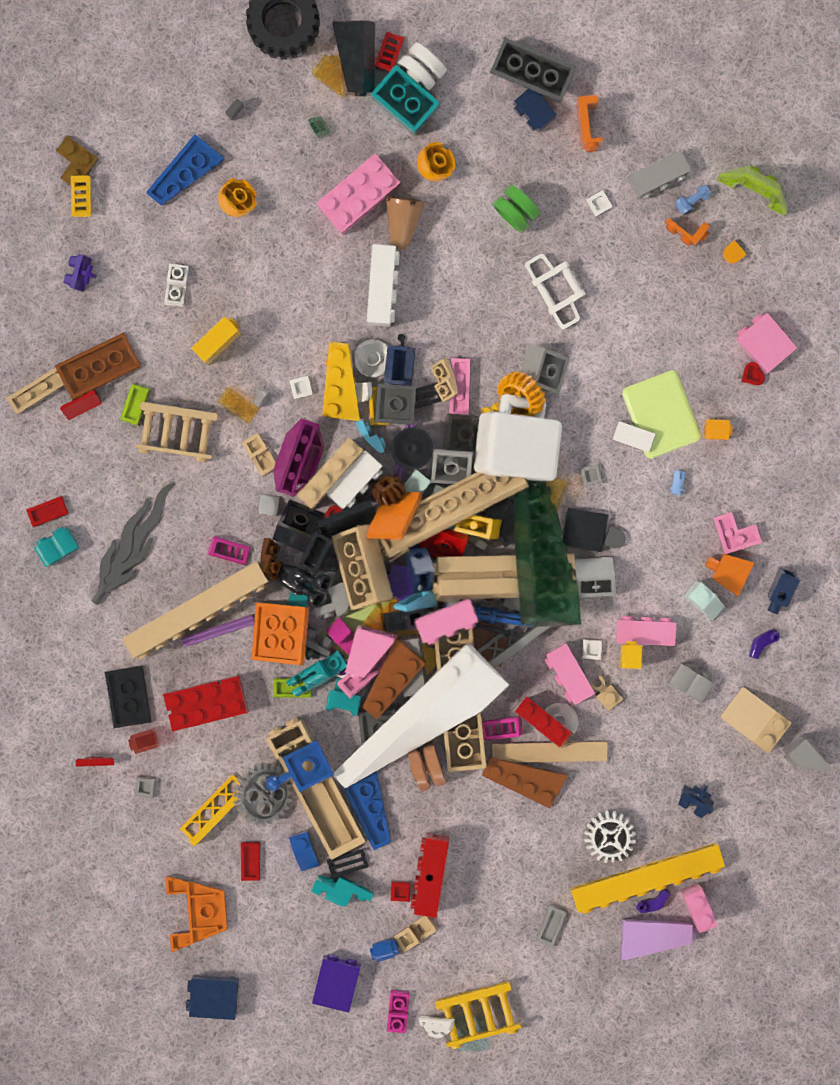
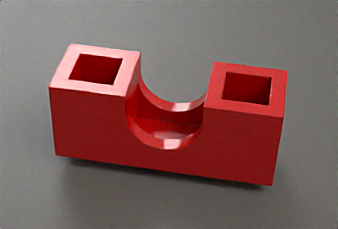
[515,696,574,748]

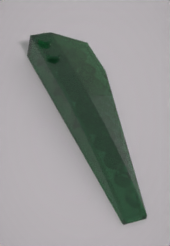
[514,478,581,627]

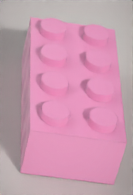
[317,153,401,235]

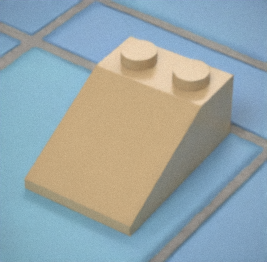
[720,687,792,754]

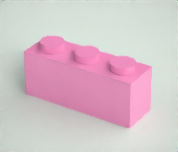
[415,598,478,644]
[616,616,676,646]
[545,643,595,705]

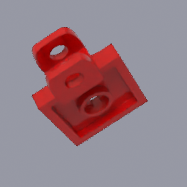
[417,528,469,559]

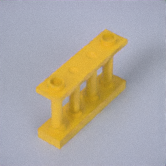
[435,981,521,1049]

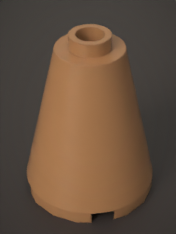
[386,196,425,250]

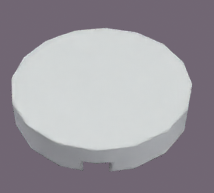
[354,339,387,378]
[545,702,579,736]

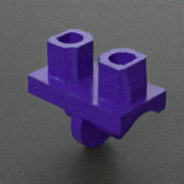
[63,254,97,292]

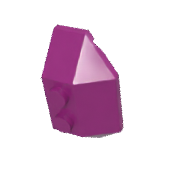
[273,418,325,497]

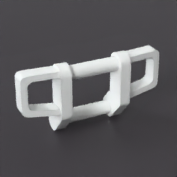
[525,254,586,330]

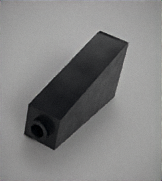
[333,21,375,97]

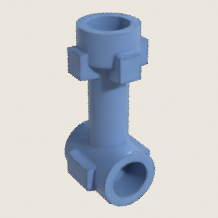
[675,185,711,215]

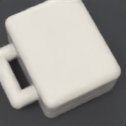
[474,394,562,482]

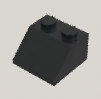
[272,499,324,553]

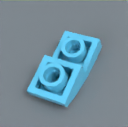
[356,420,387,454]

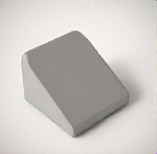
[258,495,280,516]

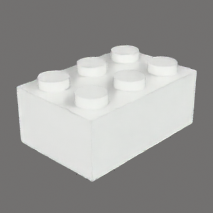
[326,451,383,509]

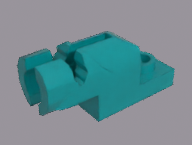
[287,650,348,697]
[311,875,374,906]

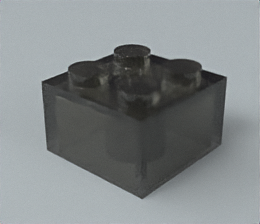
[443,413,480,458]

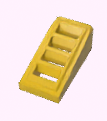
[71,175,93,217]

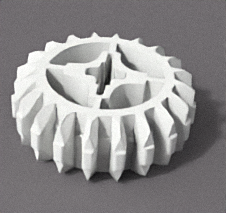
[584,811,636,863]

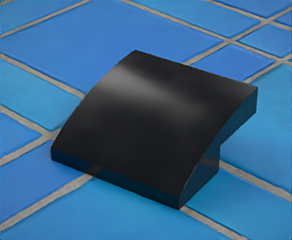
[562,508,608,552]

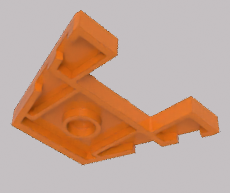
[165,876,228,952]

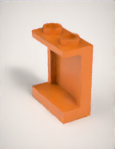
[576,95,603,152]

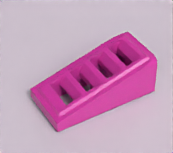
[207,536,251,566]
[482,716,523,740]

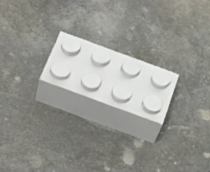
[367,244,400,327]

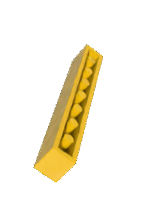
[570,842,725,914]

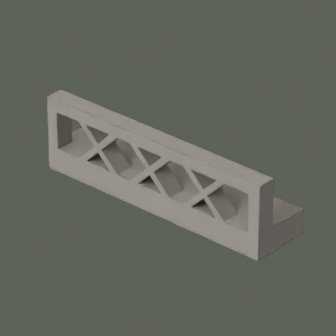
[477,607,551,668]

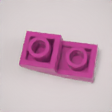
[387,990,410,1033]

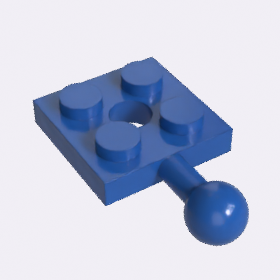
[266,740,334,792]

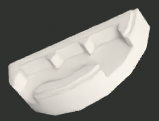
[418,1016,455,1038]

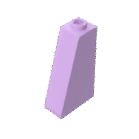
[620,918,696,960]

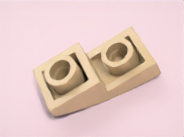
[430,357,458,403]

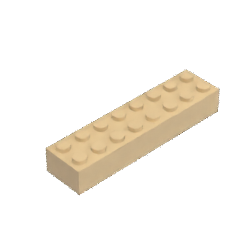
[122,561,270,659]
[435,627,486,772]

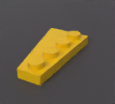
[322,341,361,421]

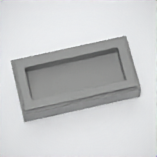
[535,904,568,948]

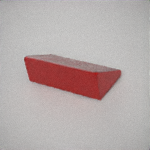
[60,390,102,420]

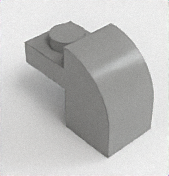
[315,582,351,620]

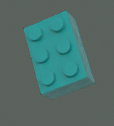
[371,65,440,136]

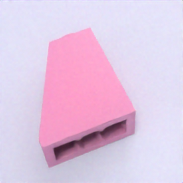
[345,625,396,679]

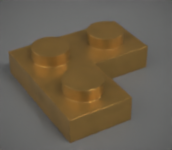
[56,136,98,186]

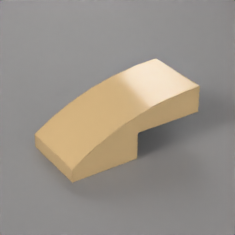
[241,433,276,477]
[394,916,438,952]

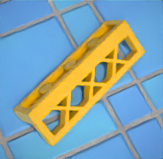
[180,774,240,847]

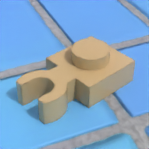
[590,676,623,711]

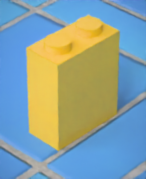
[191,316,241,365]

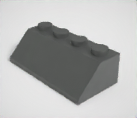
[490,37,576,102]

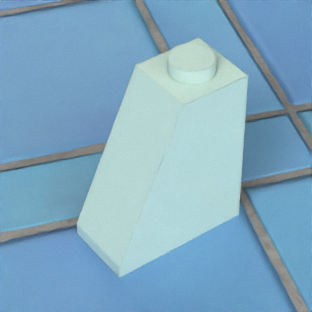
[684,581,725,621]

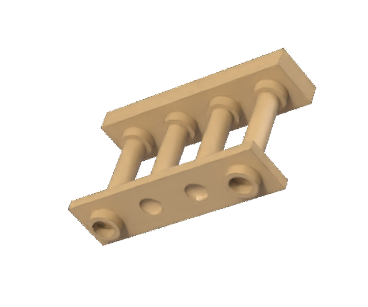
[134,402,218,463]

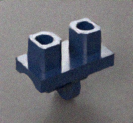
[678,784,714,818]

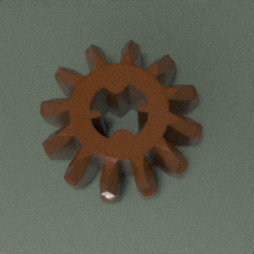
[372,474,405,506]

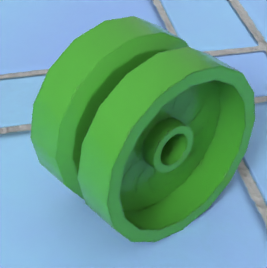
[492,184,541,233]

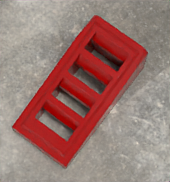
[375,31,405,73]

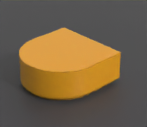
[723,240,747,264]

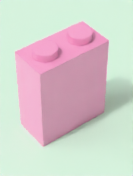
[736,313,797,374]
[680,883,718,933]

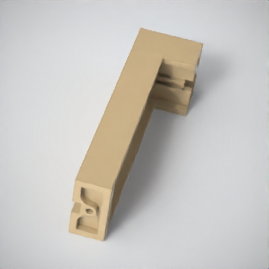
[430,554,577,604]
[266,717,366,860]

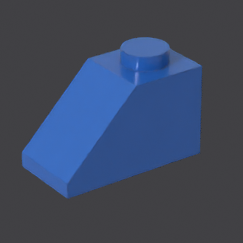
[289,829,320,872]

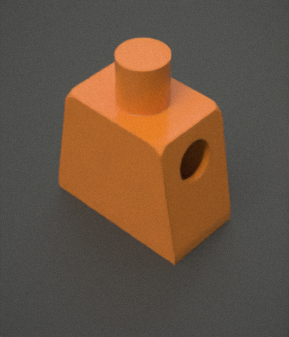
[705,554,754,596]

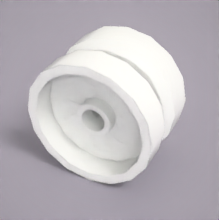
[398,42,447,92]

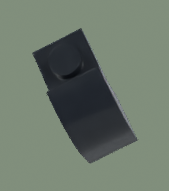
[382,609,425,632]

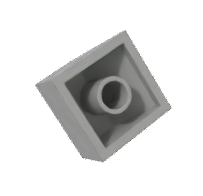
[521,345,569,395]
[431,449,473,484]
[783,736,831,771]

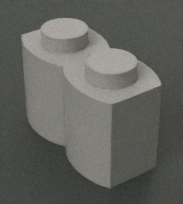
[668,662,714,703]

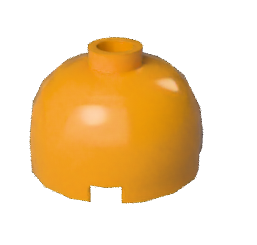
[416,142,456,182]
[218,178,257,217]

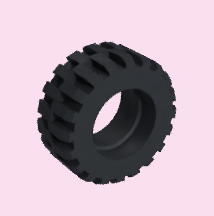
[246,0,320,60]

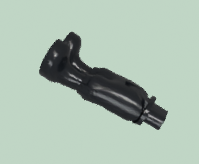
[276,561,330,608]

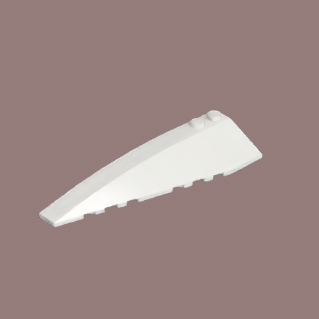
[333,642,509,788]

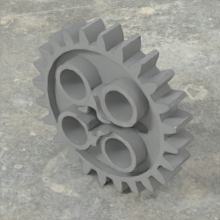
[233,763,293,826]

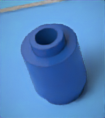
[370,939,399,962]

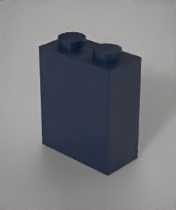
[186,975,239,1020]

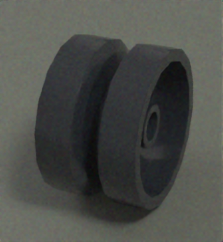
[391,427,434,470]

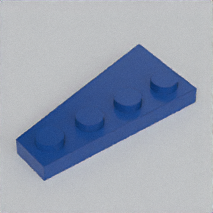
[146,134,225,206]
[343,771,391,850]

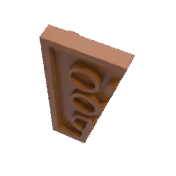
[363,637,426,719]
[482,757,568,808]

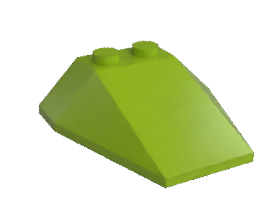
[716,165,788,216]

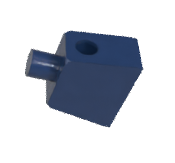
[406,544,434,593]
[767,567,800,614]

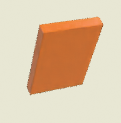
[366,492,423,540]

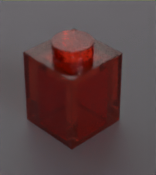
[128,728,159,754]

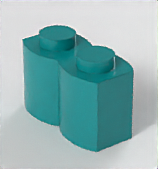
[34,527,80,567]

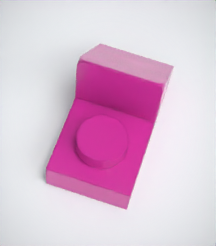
[325,618,355,656]

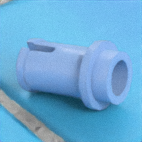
[670,471,686,495]

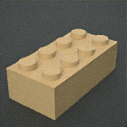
[331,524,393,611]

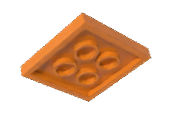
[251,602,309,665]

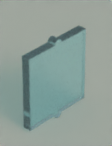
[456,1016,488,1053]

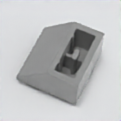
[575,557,616,598]

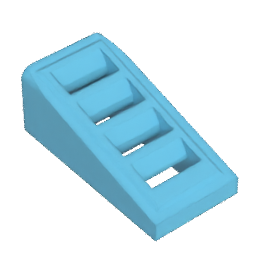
[394,591,437,611]

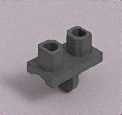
[305,626,333,661]

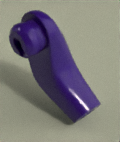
[749,629,780,659]
[636,888,671,913]

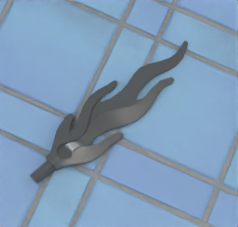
[92,483,175,605]

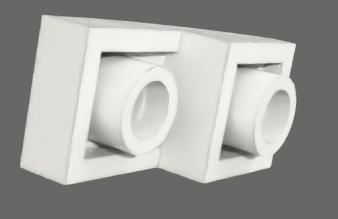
[164,264,189,307]

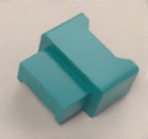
[325,678,362,717]

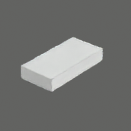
[613,421,656,452]

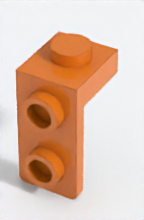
[664,218,710,246]

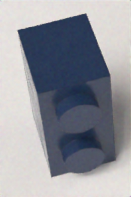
[513,89,557,132]

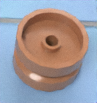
[408,744,446,792]

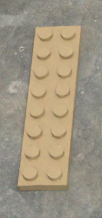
[381,472,528,557]

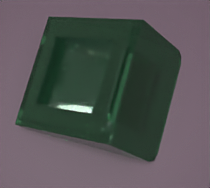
[308,116,330,139]

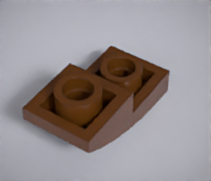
[261,538,281,581]

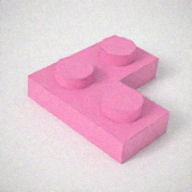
[713,512,762,554]

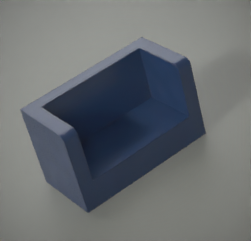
[384,345,416,386]

